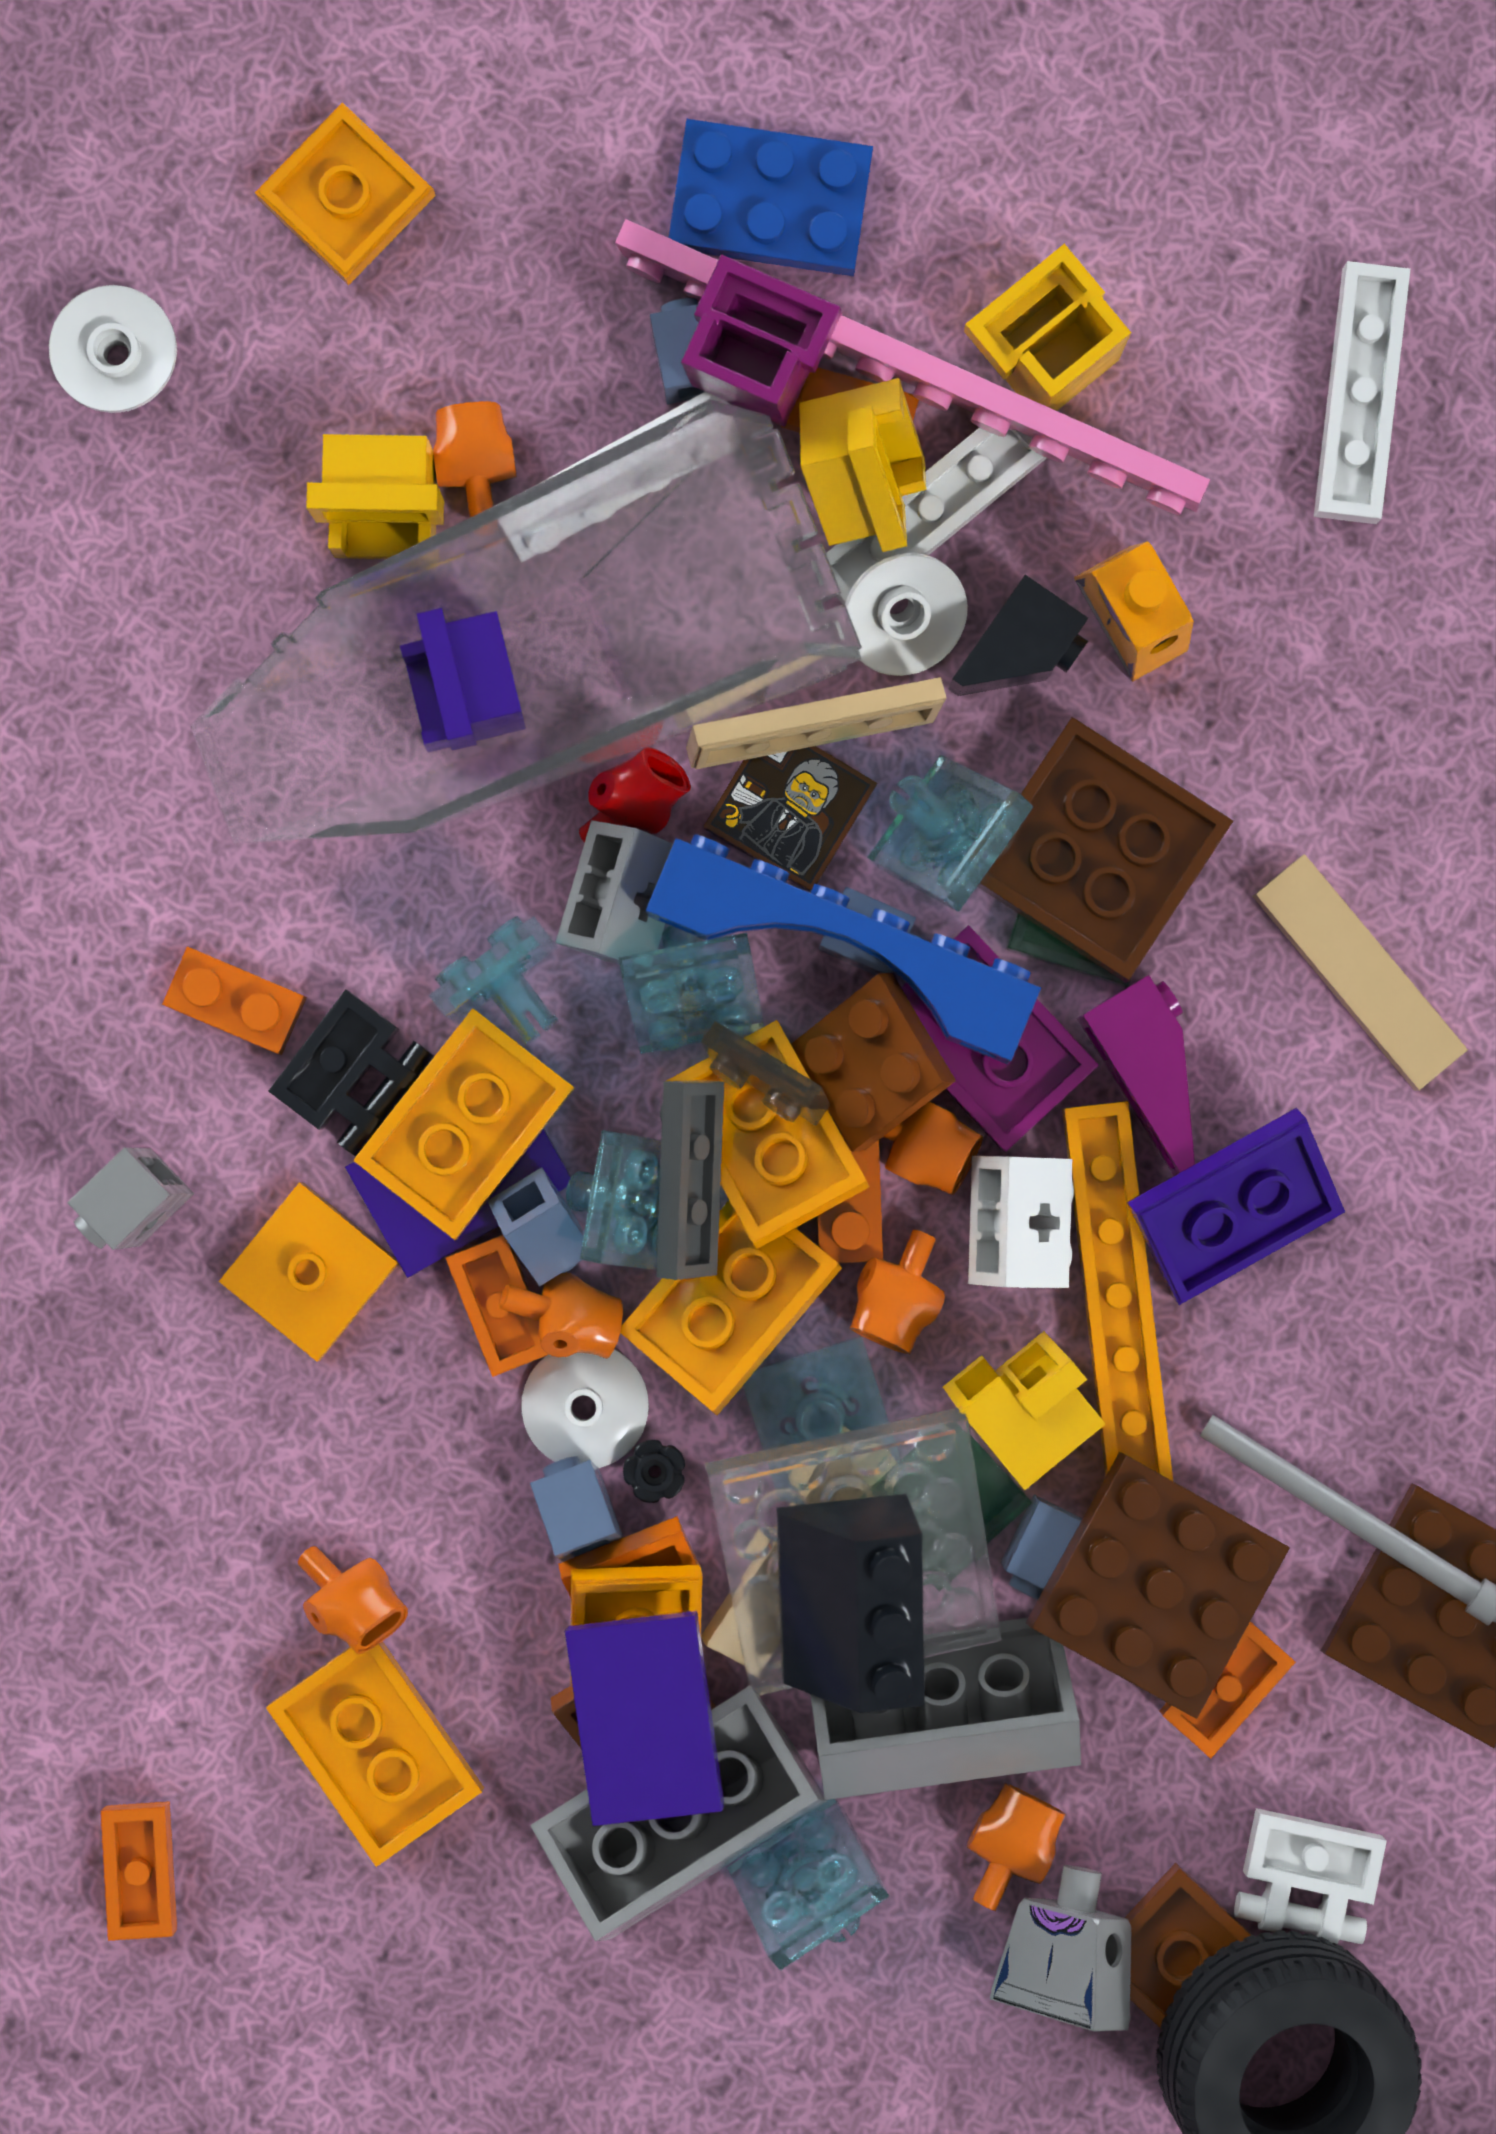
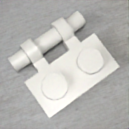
[1234,1808,1387,1944]

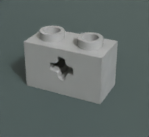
[555,820,673,972]
[67,1147,195,1250]

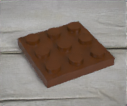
[966,717,1234,984]
[1026,1451,1290,1719]
[1320,1483,1496,1748]

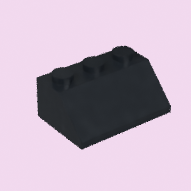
[776,1494,925,1713]

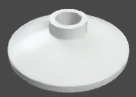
[49,285,177,413]
[843,553,968,676]
[522,1349,649,1468]

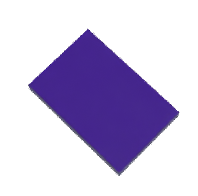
[1127,1108,1345,1305]
[345,1129,575,1278]
[565,1611,725,1826]

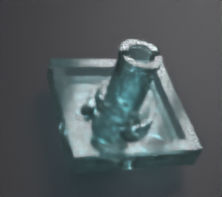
[867,755,1034,912]
[429,916,559,1045]
[619,926,764,1054]
[566,1130,661,1270]
[743,1336,901,1498]
[727,1799,890,1971]

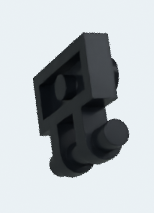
[268,989,434,1156]

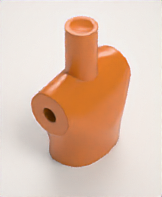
[433,401,517,526]
[883,1101,983,1195]
[849,1229,945,1355]
[499,1272,623,1359]
[298,1546,408,1654]
[967,1783,1066,1911]

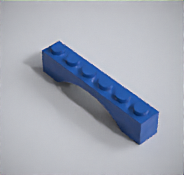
[646,834,1041,1064]

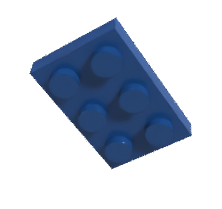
[668,119,873,276]

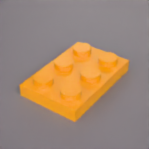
[353,1008,575,1240]
[666,1020,870,1249]
[620,1200,842,1416]
[266,1642,484,1867]

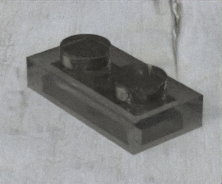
[701,1021,830,1126]

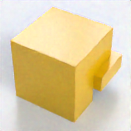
[964,243,1131,411]
[799,378,927,552]
[306,434,444,560]
[942,1331,1106,1490]

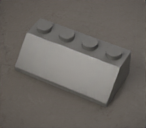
[810,1618,1081,1800]
[530,1685,827,1942]

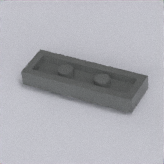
[656,1080,724,1280]

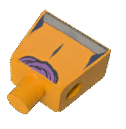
[1074,541,1194,682]

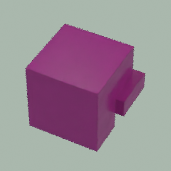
[681,254,842,427]

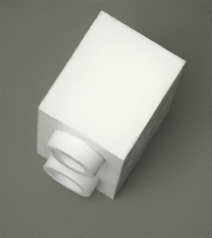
[968,1156,1074,1288]

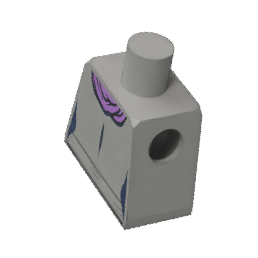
[990,1865,1131,2031]

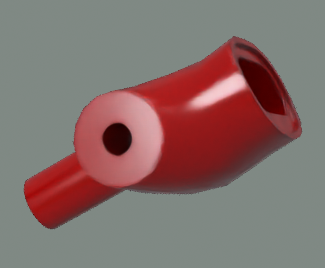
[579,747,691,843]

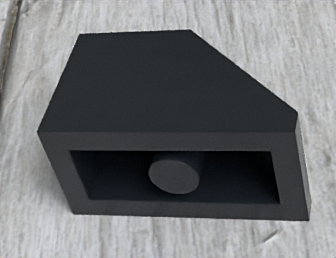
[948,574,1088,696]

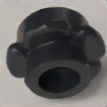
[623,1439,686,1503]

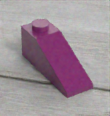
[1077,975,1195,1176]

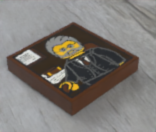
[703,746,877,893]

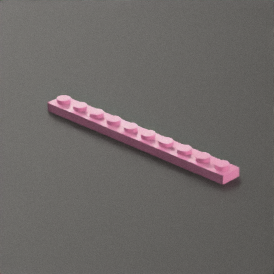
[615,219,1210,515]

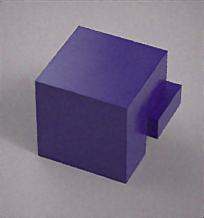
[400,608,526,753]

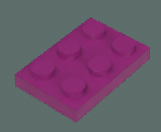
[901,925,1099,1152]

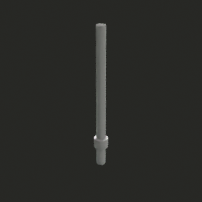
[1200,1415,1496,1626]

